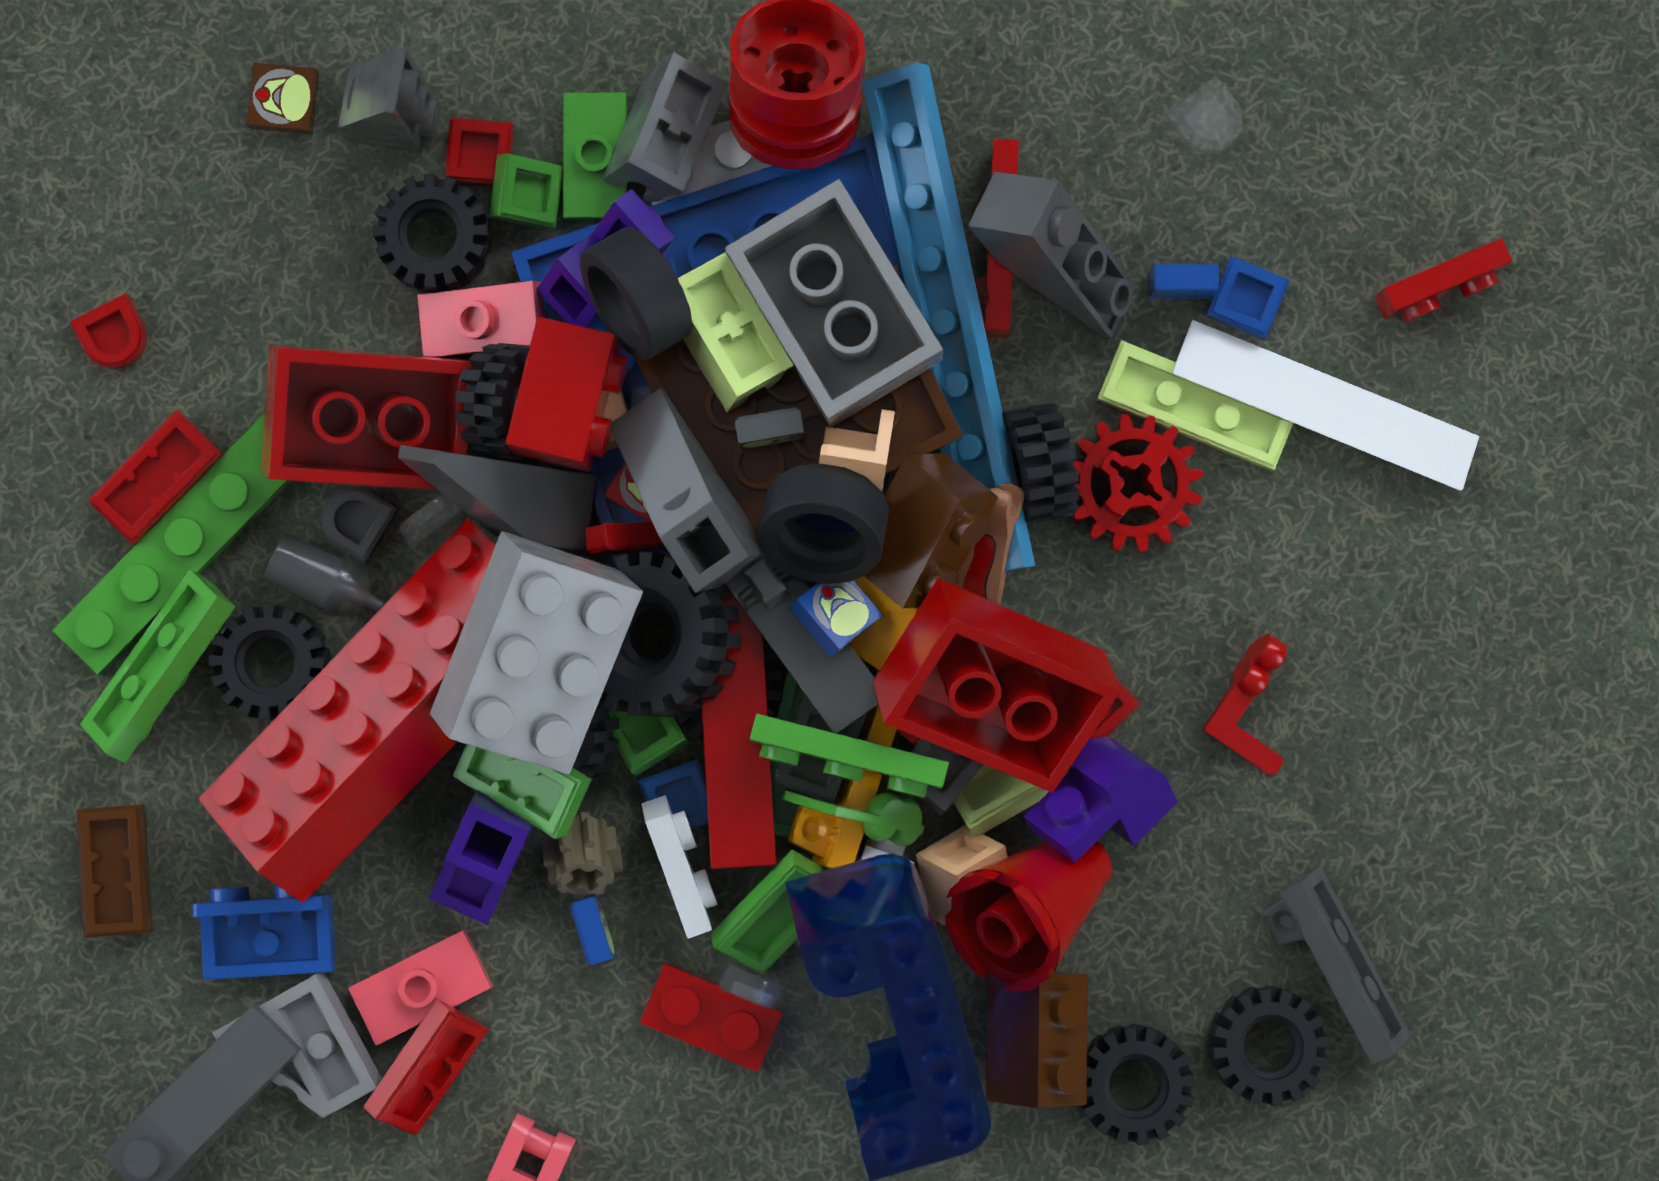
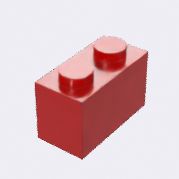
[505,316,628,472]

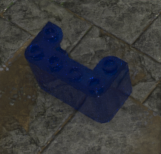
[785,854,991,1181]

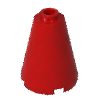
[945,841,1112,992]

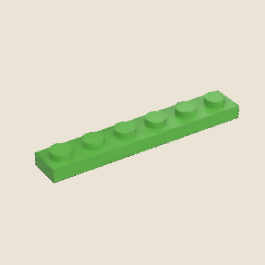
[52,413,291,675]

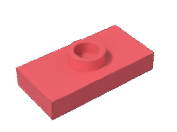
[417,281,545,358]
[348,930,493,1045]

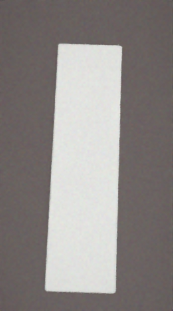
[1173,320,1479,490]

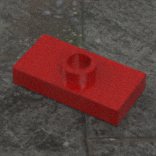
[87,409,224,545]
[363,1000,489,1136]

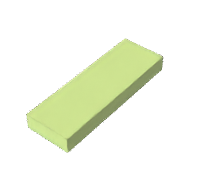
[1096,340,1293,471]

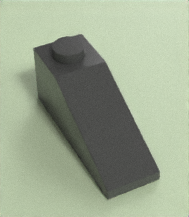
[398,445,597,551]
[102,1004,301,1181]

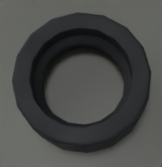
[579,227,693,360]
[759,464,889,584]

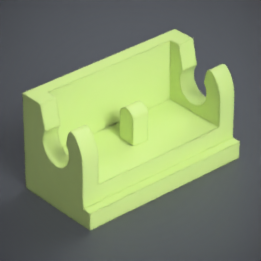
[677,252,793,413]

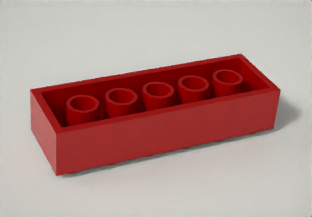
[198,519,496,903]

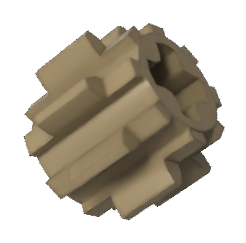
[541,812,623,899]

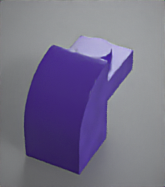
[537,189,675,328]
[1024,737,1178,863]
[429,790,533,925]

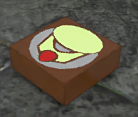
[247,62,320,135]

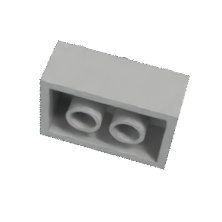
[725,179,943,427]
[429,531,643,774]

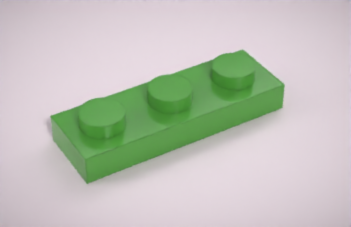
[80,569,236,763]
[750,714,949,798]

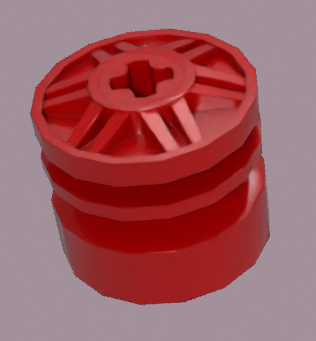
[729,0,866,169]

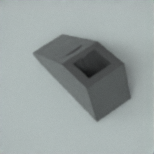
[338,47,440,153]
[968,171,1136,339]
[611,388,765,593]

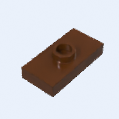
[76,804,153,938]

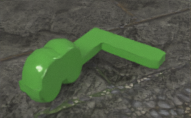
[782,790,924,846]

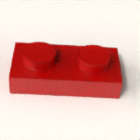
[1374,238,1512,323]
[640,962,783,1072]

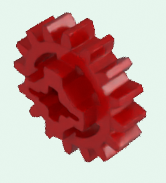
[1071,414,1203,553]

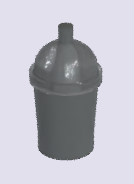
[263,533,385,618]

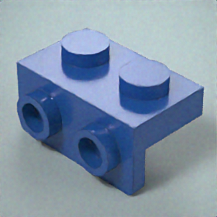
[192,885,336,980]

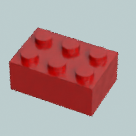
[261,345,474,490]
[872,578,1121,793]

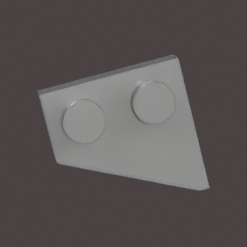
[212,972,382,1118]

